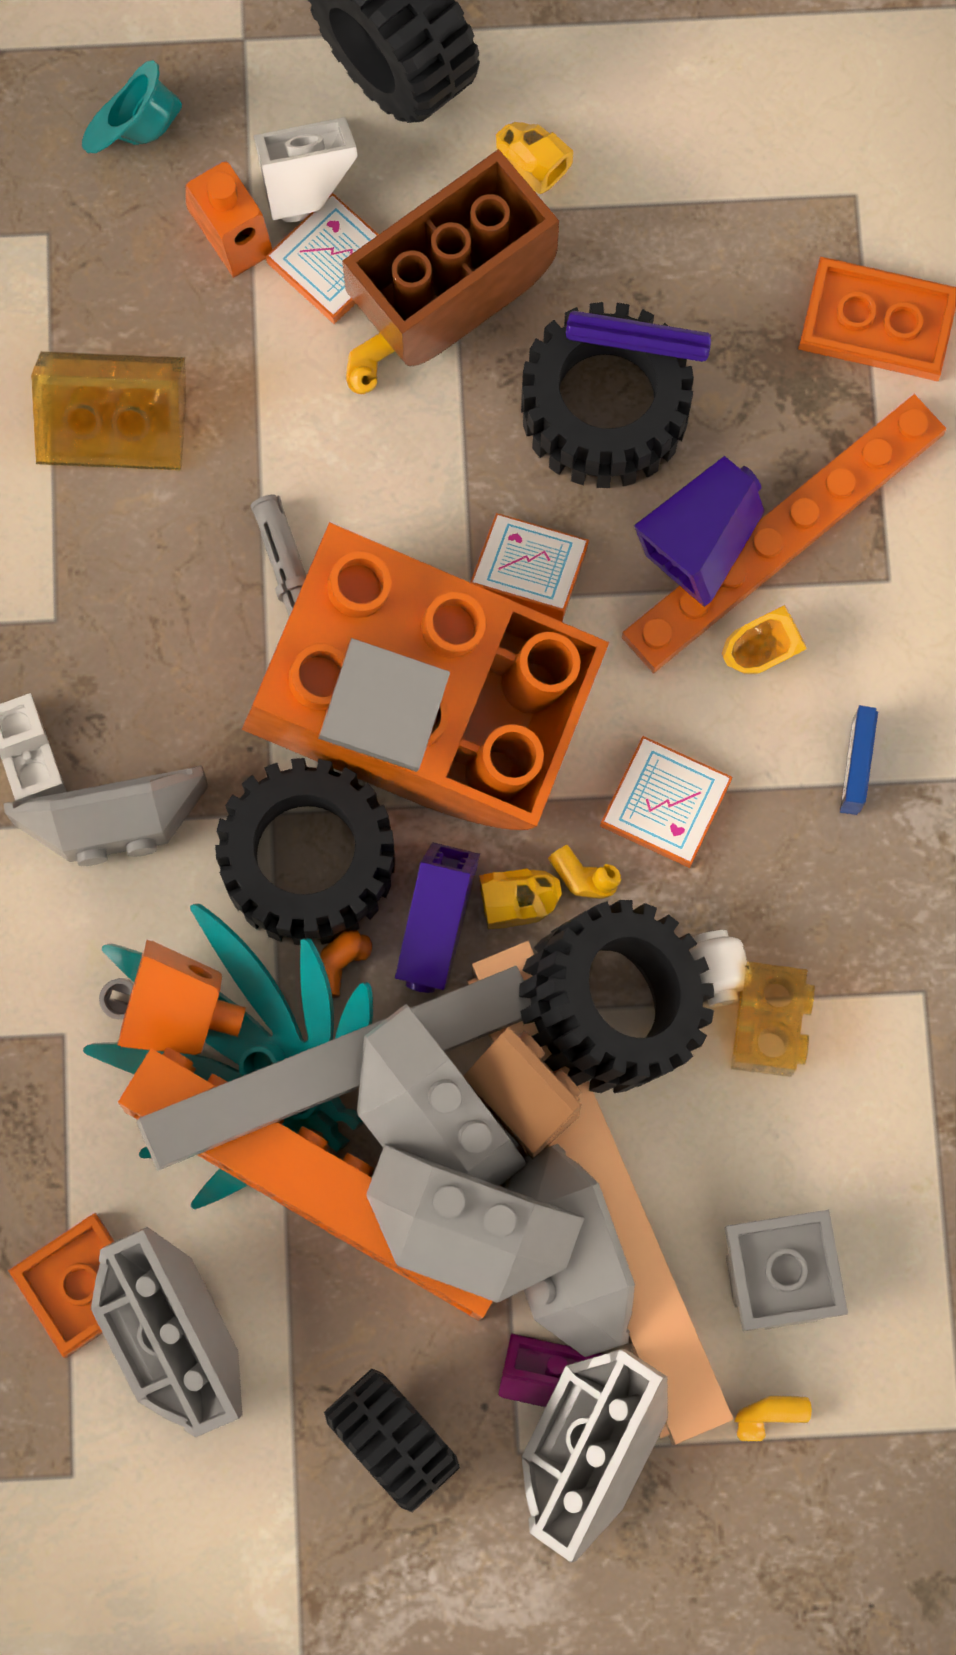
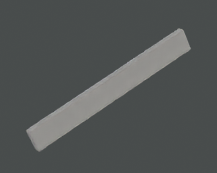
[137,965,531,1171]

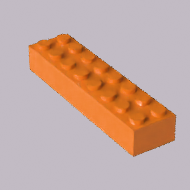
[118,1047,493,1321]

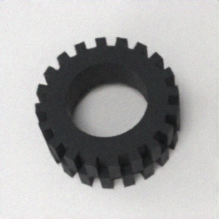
[521,302,694,488]
[215,758,396,945]
[519,900,715,1093]

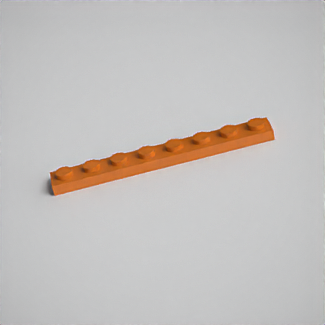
[622,394,947,674]

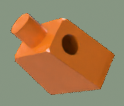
[185,161,272,278]
[117,940,246,1055]

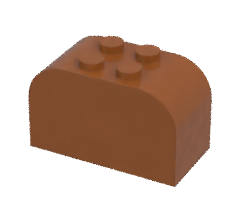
[342,149,559,366]

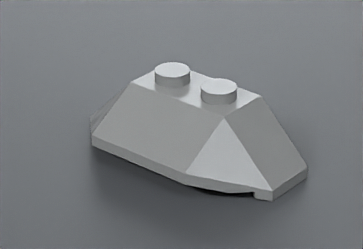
[3,765,208,866]
[357,1004,527,1186]
[366,1144,584,1303]
[508,1144,635,1357]
[91,1227,243,1437]
[522,1349,668,1563]

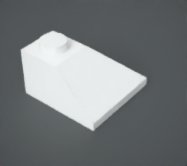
[254,117,358,222]

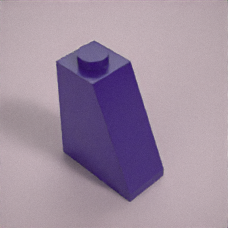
[634,456,765,607]
[395,842,480,993]

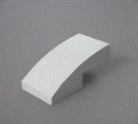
[0,693,67,801]

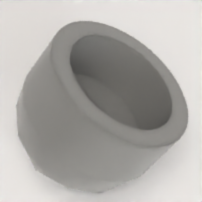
[99,978,134,1019]

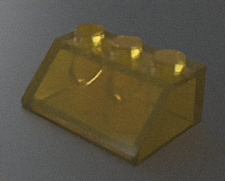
[31,352,186,470]

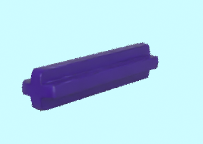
[566,311,712,362]

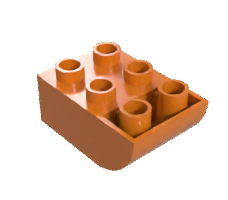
[242,522,609,830]

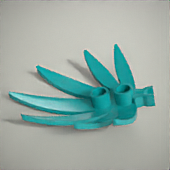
[83,903,373,1209]

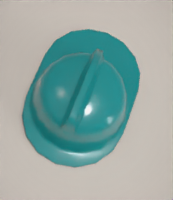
[82,60,182,153]

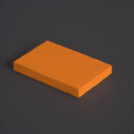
[798,256,956,381]

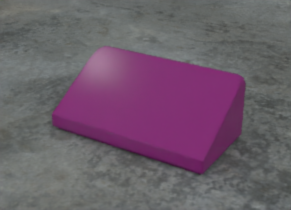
[498,1333,604,1407]

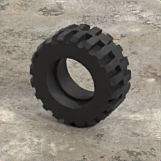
[308,0,480,123]

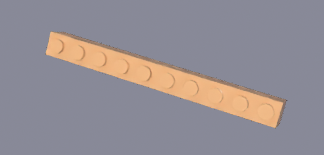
[467,941,734,1445]

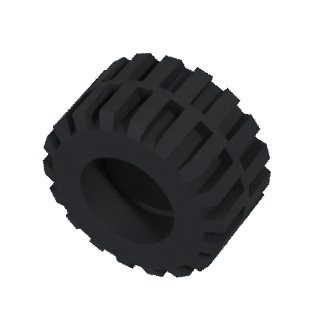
[324,1368,460,1512]

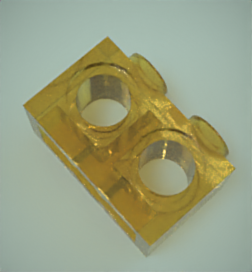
[731,961,815,1077]

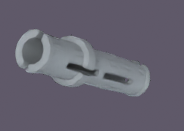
[250,494,306,616]

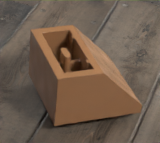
[463,1027,581,1159]

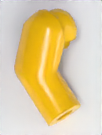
[346,333,395,394]
[548,845,621,899]
[734,1396,812,1441]

